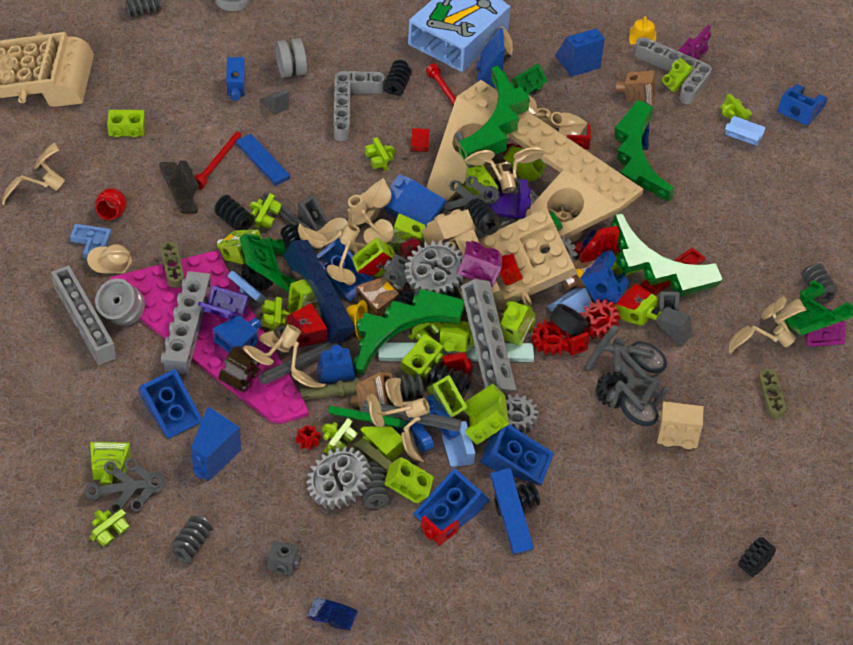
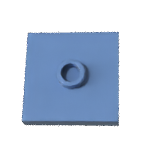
[227,271,267,304]

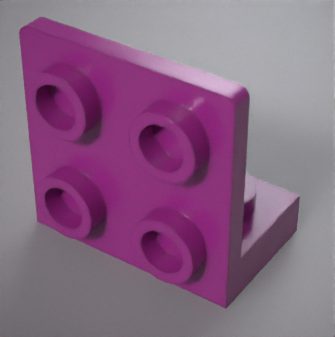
[678,25,711,60]
[457,241,502,287]
[806,309,846,347]

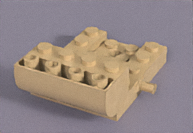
[0,32,94,107]
[442,208,577,311]

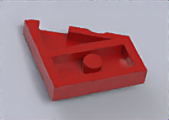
[579,226,619,263]

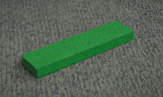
[328,405,409,429]

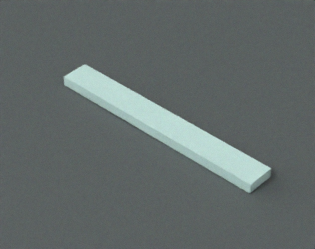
[379,343,534,362]

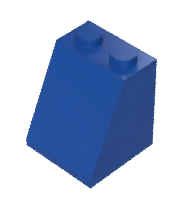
[555,28,605,77]
[191,407,241,481]

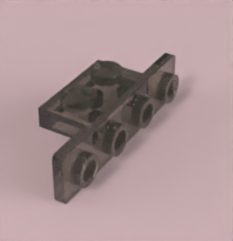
[159,161,198,214]

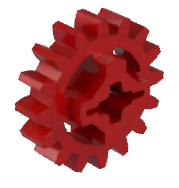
[580,299,621,339]
[532,319,573,356]

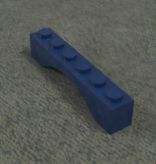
[284,240,355,344]

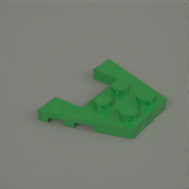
[239,234,296,293]
[779,280,853,335]

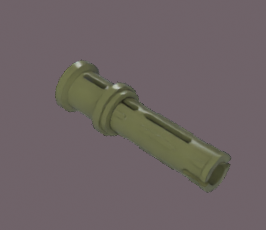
[300,378,359,401]

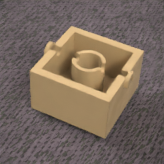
[422,209,476,245]
[657,401,704,449]

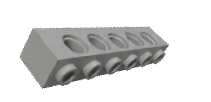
[51,266,116,366]
[161,271,211,375]
[461,279,516,395]

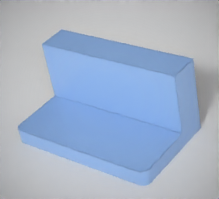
[725,116,765,146]
[547,288,592,314]
[442,421,475,467]

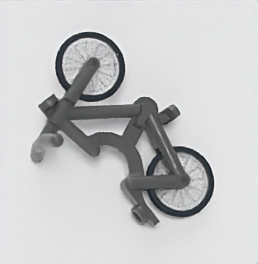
[584,325,669,426]

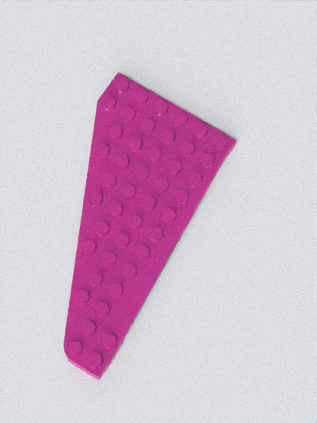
[110,250,309,424]

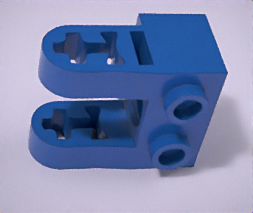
[777,84,828,126]
[581,250,630,304]
[408,394,459,453]

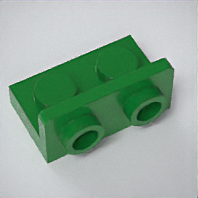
[511,63,548,96]

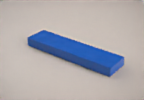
[236,134,290,186]
[490,468,534,554]

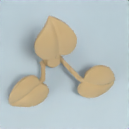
[528,96,587,164]
[2,142,65,206]
[464,147,548,193]
[316,178,394,244]
[298,223,368,285]
[729,296,806,354]
[242,324,326,388]
[367,378,430,462]

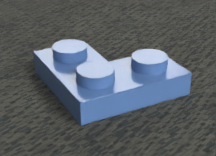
[70,224,112,259]

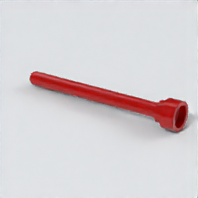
[426,64,456,106]
[191,131,241,190]

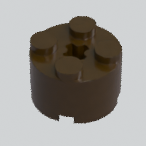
[219,346,260,393]

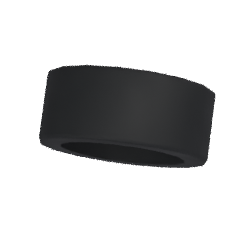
[550,304,588,336]

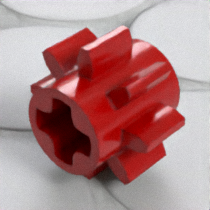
[295,425,320,451]

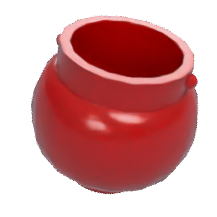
[95,188,127,220]

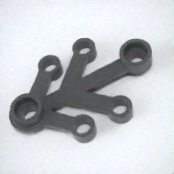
[438,176,499,215]
[84,458,165,515]

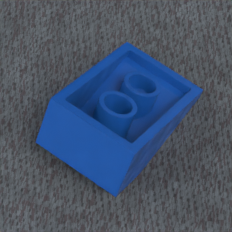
[477,28,504,88]
[382,174,447,228]
[316,238,374,302]
[138,369,202,439]
[480,424,554,485]
[413,468,490,536]

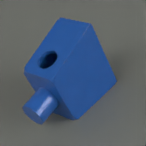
[226,57,246,101]
[213,316,262,354]
[317,345,356,384]

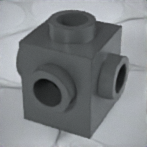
[383,254,409,288]
[267,541,301,575]

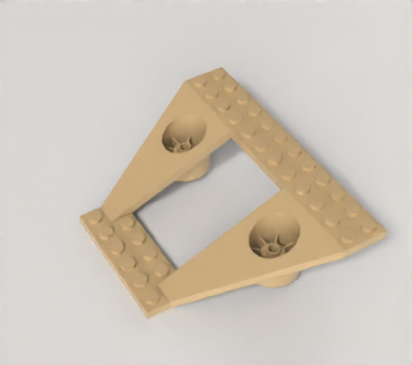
[426,80,643,243]

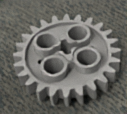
[404,240,464,295]
[306,447,372,510]

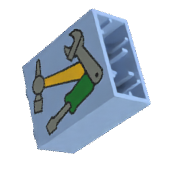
[408,0,511,73]

